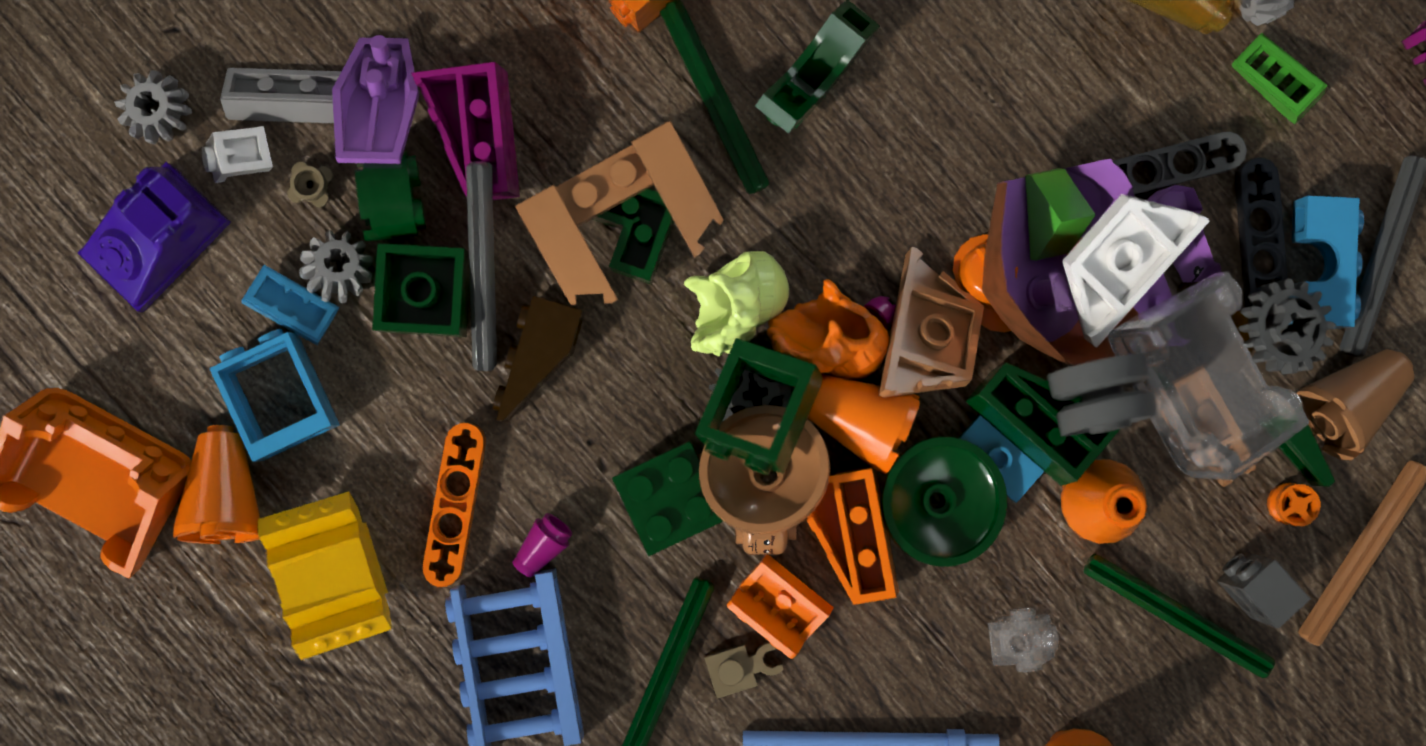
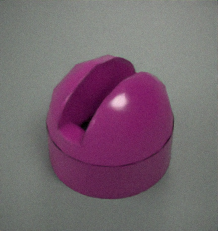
[863,296,896,330]

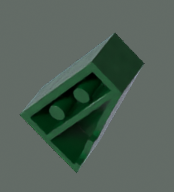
[965,363,1120,486]

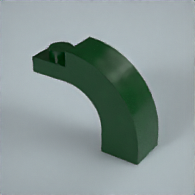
[755,0,880,134]

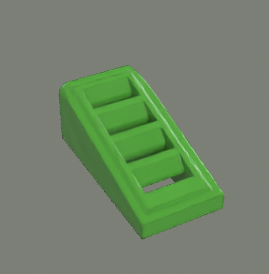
[1232,33,1328,125]

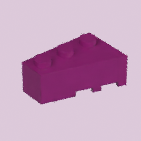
[411,62,520,200]

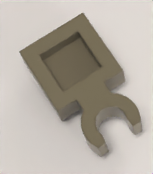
[704,641,784,699]

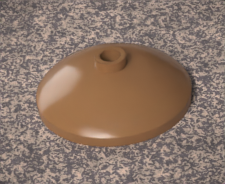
[699,405,830,535]

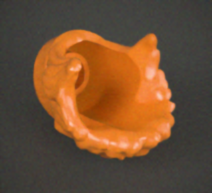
[767,279,890,381]

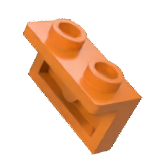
[727,555,834,659]

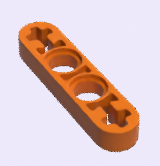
[423,423,486,587]

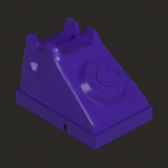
[78,162,231,313]

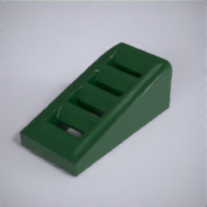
[1258,400,1335,487]

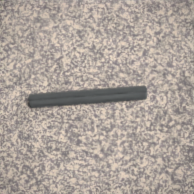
[1340,155,1426,357]
[466,161,497,371]

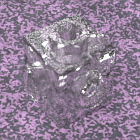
[988,608,1059,672]

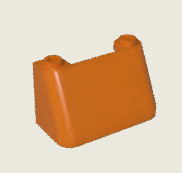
[0,388,191,579]

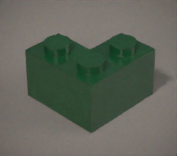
[592,189,674,285]

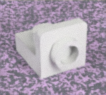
[202,126,273,183]

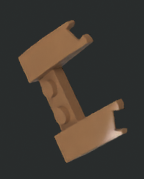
[515,121,724,305]

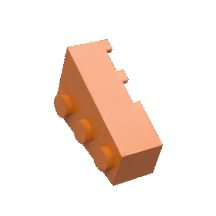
[807,466,899,605]

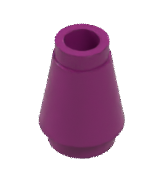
[512,513,572,578]

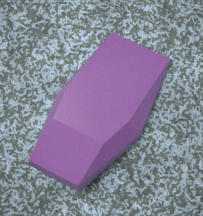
[332,35,419,164]

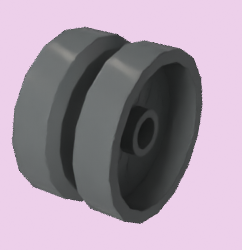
[1047,353,1159,436]

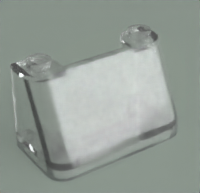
[1108,271,1310,480]

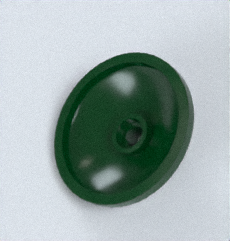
[881,437,1007,567]

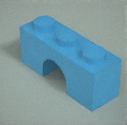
[1289,196,1364,329]

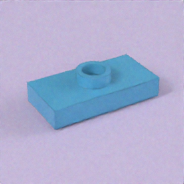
[242,265,340,346]
[959,415,1044,503]

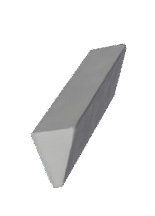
[220,68,341,123]

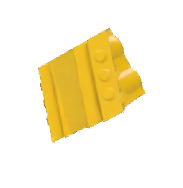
[258,491,392,660]

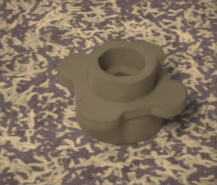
[287,162,334,208]

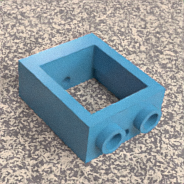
[209,329,340,462]

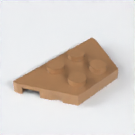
[879,247,984,398]

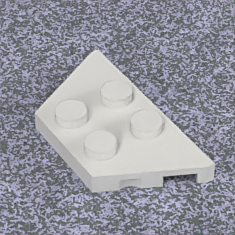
[1062,194,1210,348]

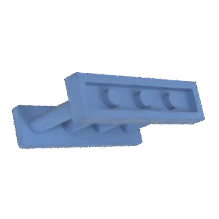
[445,568,584,746]

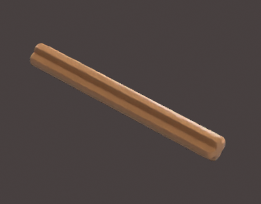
[1298,461,1426,646]

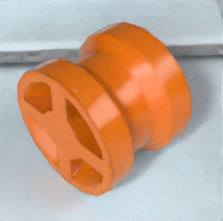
[1267,483,1321,526]

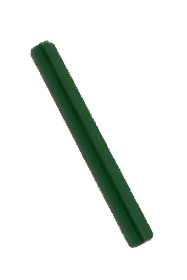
[660,0,769,195]
[1083,554,1275,678]
[622,577,714,746]

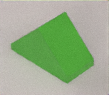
[1025,168,1096,261]

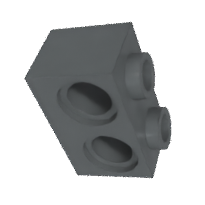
[1216,552,1311,629]

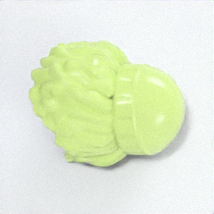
[684,251,789,356]

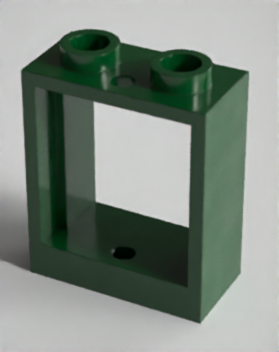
[695,338,823,475]

